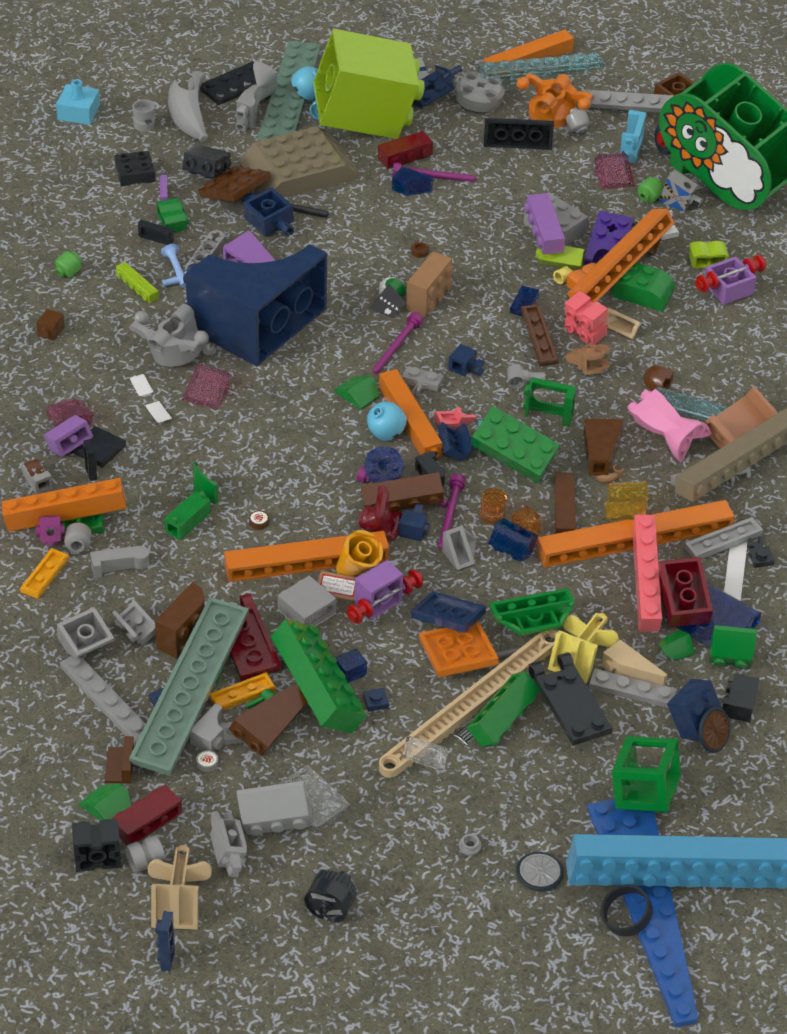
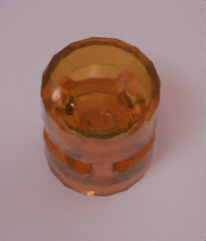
[480,488,507,525]

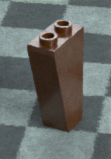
[583,419,623,476]
[228,684,308,756]

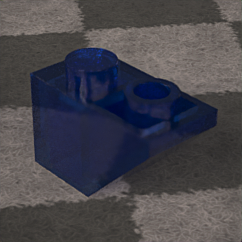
[392,166,433,196]

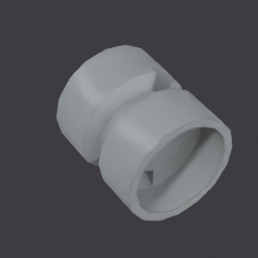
[133,99,155,131]
[125,835,166,874]

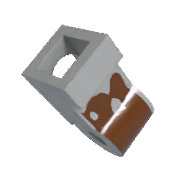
[21,459,53,494]

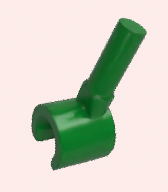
[245,689,275,709]

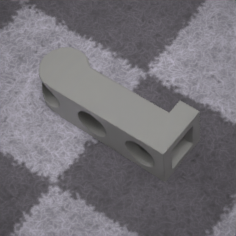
[90,546,150,579]

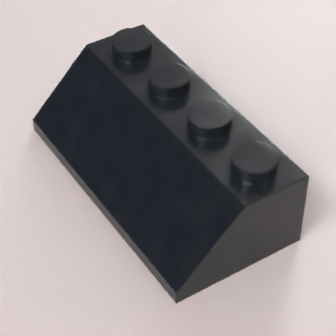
[483,118,554,150]

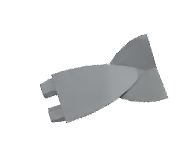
[236,61,277,132]

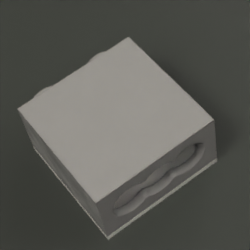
[278,576,336,626]

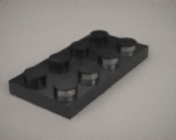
[200,61,257,105]

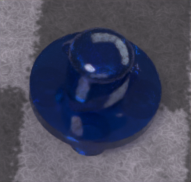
[364,447,404,483]

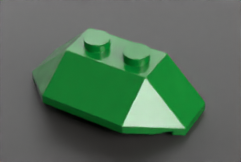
[489,588,575,636]

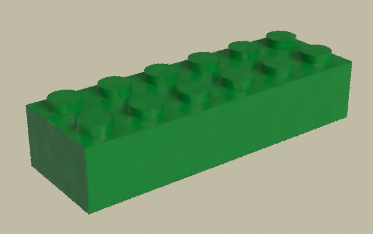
[271,619,367,733]

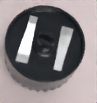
[304,869,357,923]

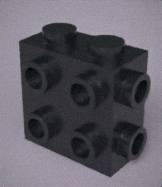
[182,145,232,179]

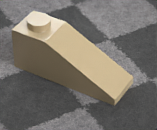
[602,640,667,686]

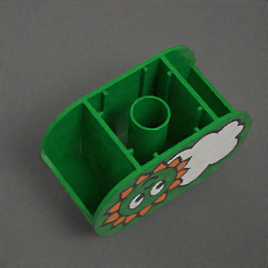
[659,63,787,210]

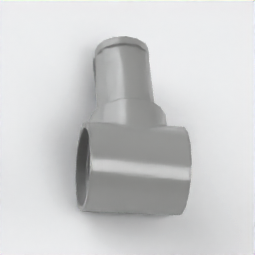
[507,364,545,388]

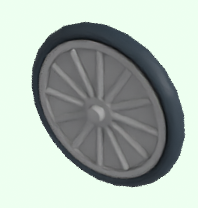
[516,852,564,891]

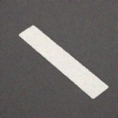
[724,541,748,603]

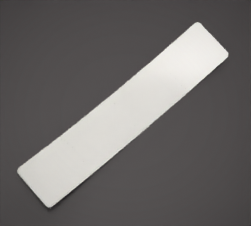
[130,374,172,423]

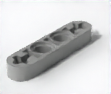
[185,230,225,270]

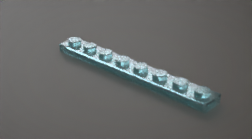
[477,52,605,78]

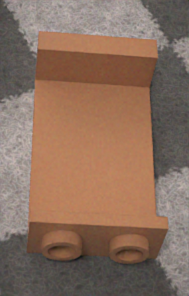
[705,386,778,449]

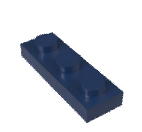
[155,911,175,972]

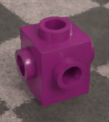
[36,515,65,546]

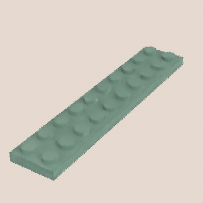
[257,41,321,141]
[129,597,249,776]

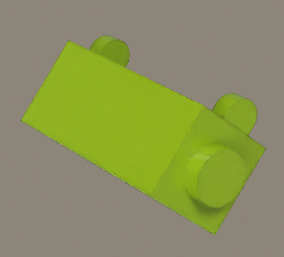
[535,246,585,270]

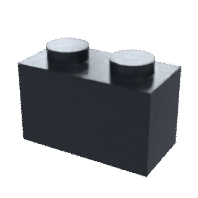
[722,673,760,723]

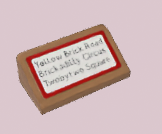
[318,571,357,603]

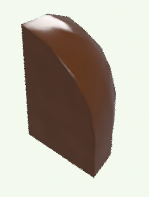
[643,366,674,395]

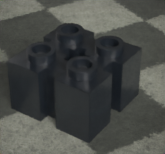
[72,819,121,872]

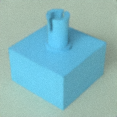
[56,79,100,125]

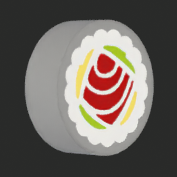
[196,750,218,772]

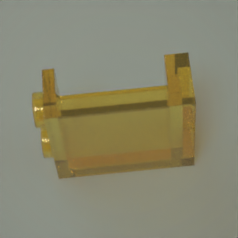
[605,482,649,520]

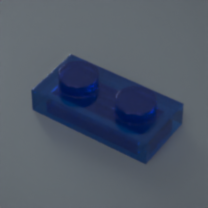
[510,285,539,316]

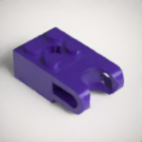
[584,211,634,266]

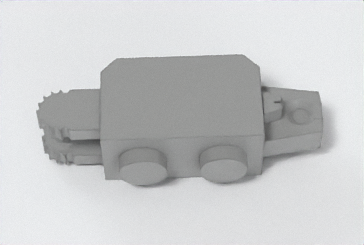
[210,811,247,877]

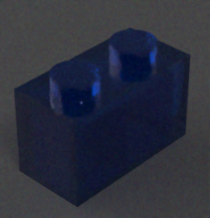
[488,518,539,561]

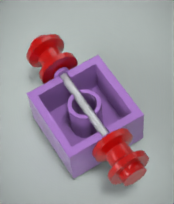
[695,254,766,305]
[347,560,424,624]

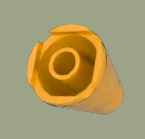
[336,530,383,577]

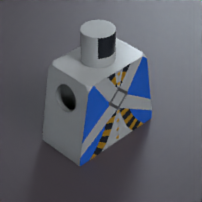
[659,169,703,211]

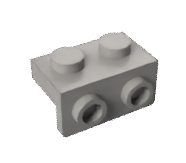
[112,601,156,646]

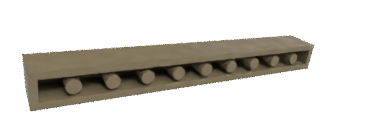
[675,408,787,502]

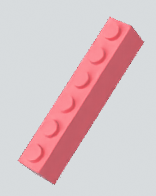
[632,515,662,631]

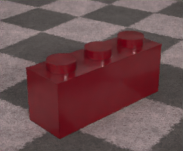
[377,131,433,170]
[111,785,182,845]

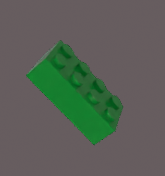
[471,406,560,484]

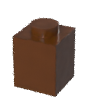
[36,309,65,341]

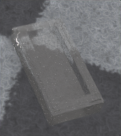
[403,736,448,770]

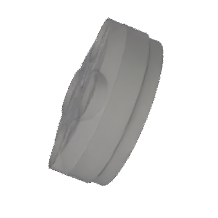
[455,71,505,112]

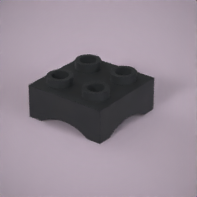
[114,151,155,186]

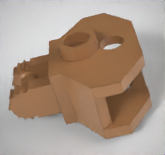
[565,344,610,375]

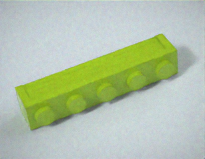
[115,262,159,303]

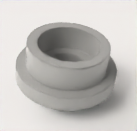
[459,834,481,855]

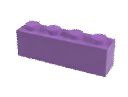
[524,193,565,255]

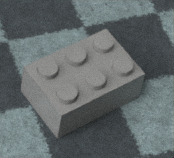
[524,192,588,246]

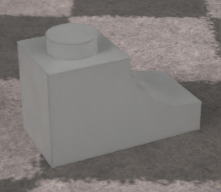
[190,703,225,752]

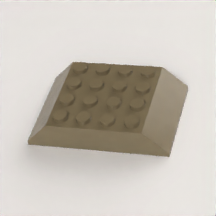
[238,126,361,197]

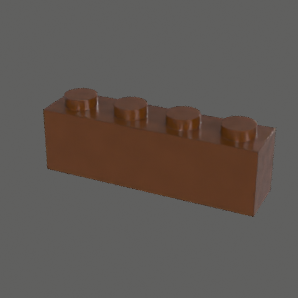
[361,472,444,512]

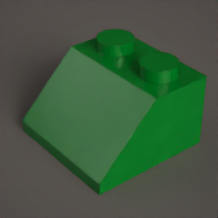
[709,625,757,669]

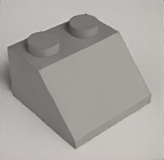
[57,607,115,658]

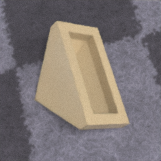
[604,308,641,339]

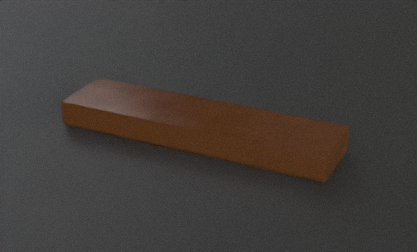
[521,304,559,367]
[554,472,576,533]

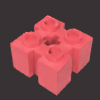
[565,291,608,345]

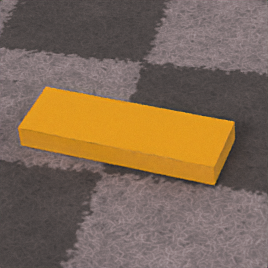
[20,548,69,599]
[209,672,276,711]

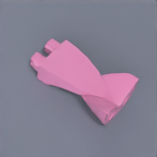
[627,389,712,462]

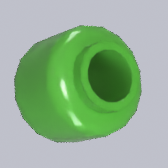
[638,177,663,203]
[55,251,82,278]

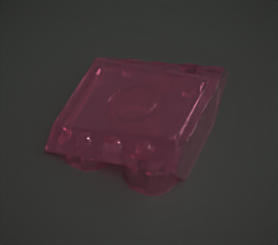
[594,151,635,189]
[182,362,231,409]
[45,398,94,428]

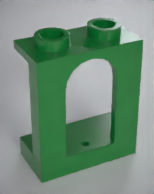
[523,377,577,426]

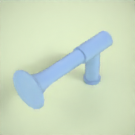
[161,244,186,288]

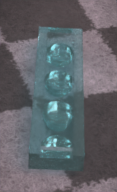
[656,387,728,420]

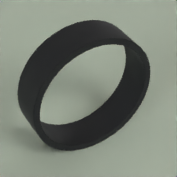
[600,885,653,936]

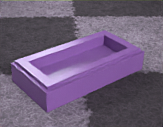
[160,175,168,201]

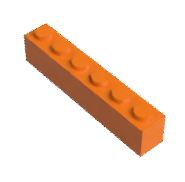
[2,478,127,531]

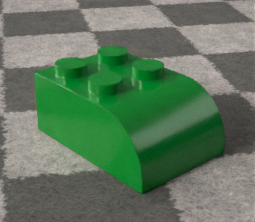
[612,263,675,312]

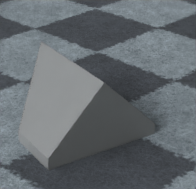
[442,525,477,570]

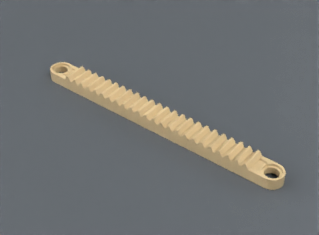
[379,630,558,778]

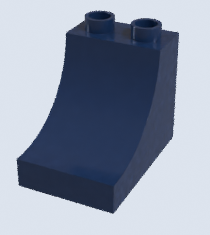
[183,244,327,367]

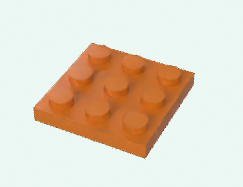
[419,621,499,678]

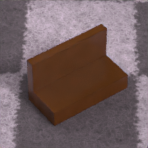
[105,736,134,784]

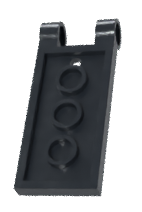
[528,652,613,746]

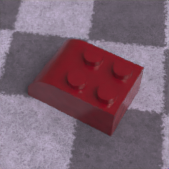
[659,557,713,627]

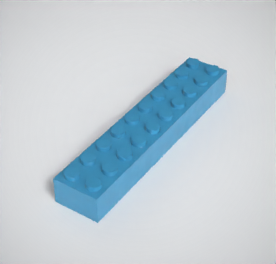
[566,834,787,889]

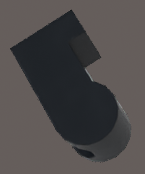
[415,451,446,487]

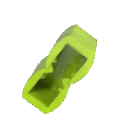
[688,241,729,268]

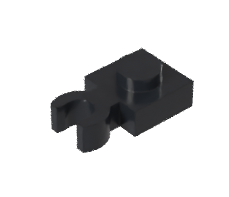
[747,537,775,568]

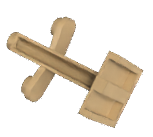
[148,845,212,930]

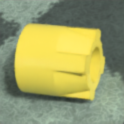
[553,266,573,284]

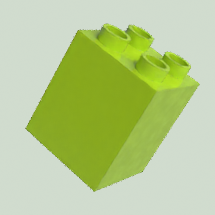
[313,29,424,139]

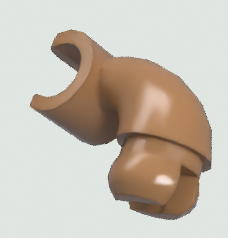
[594,464,624,483]

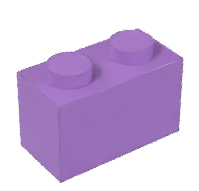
[44,415,93,457]

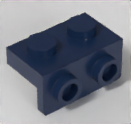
[437,422,474,462]

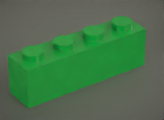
[466,670,540,747]

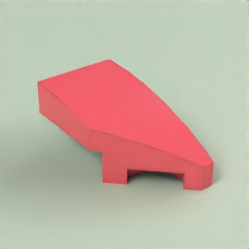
[434,406,476,428]

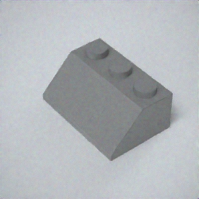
[237,781,313,836]

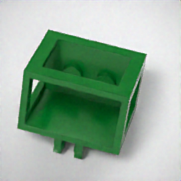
[612,736,681,813]

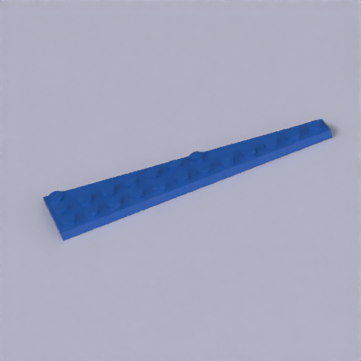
[587,799,698,1028]

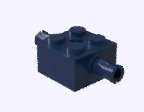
[243,187,294,237]

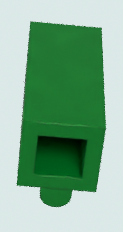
[164,491,211,540]

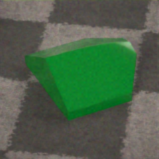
[334,375,379,410]
[192,461,218,504]
[79,783,131,821]

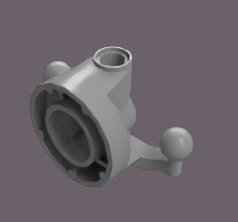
[129,304,209,367]

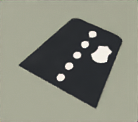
[369,284,405,318]

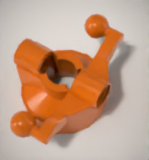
[516,73,593,128]

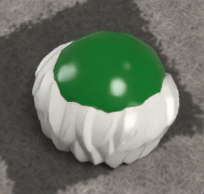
[379,277,406,297]

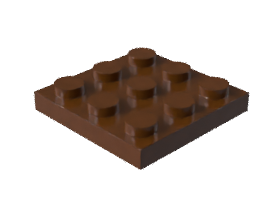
[198,166,271,202]

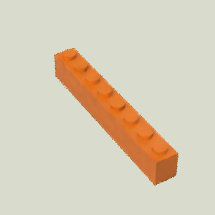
[567,209,675,303]
[224,531,389,582]

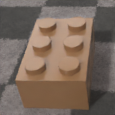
[406,252,454,317]

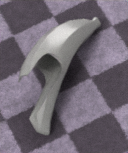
[168,71,208,142]

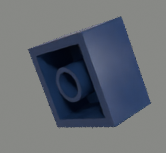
[667,679,722,741]

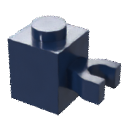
[448,344,484,377]
[398,503,430,542]

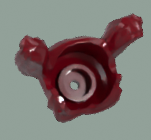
[358,485,403,541]

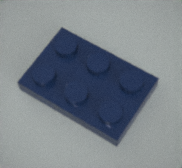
[411,591,486,633]

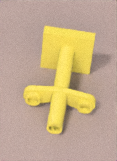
[548,613,619,684]

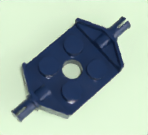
[412,65,463,108]

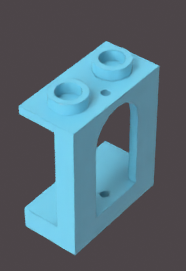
[619,110,647,164]

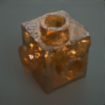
[511,506,542,542]

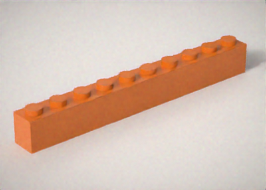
[536,500,735,568]

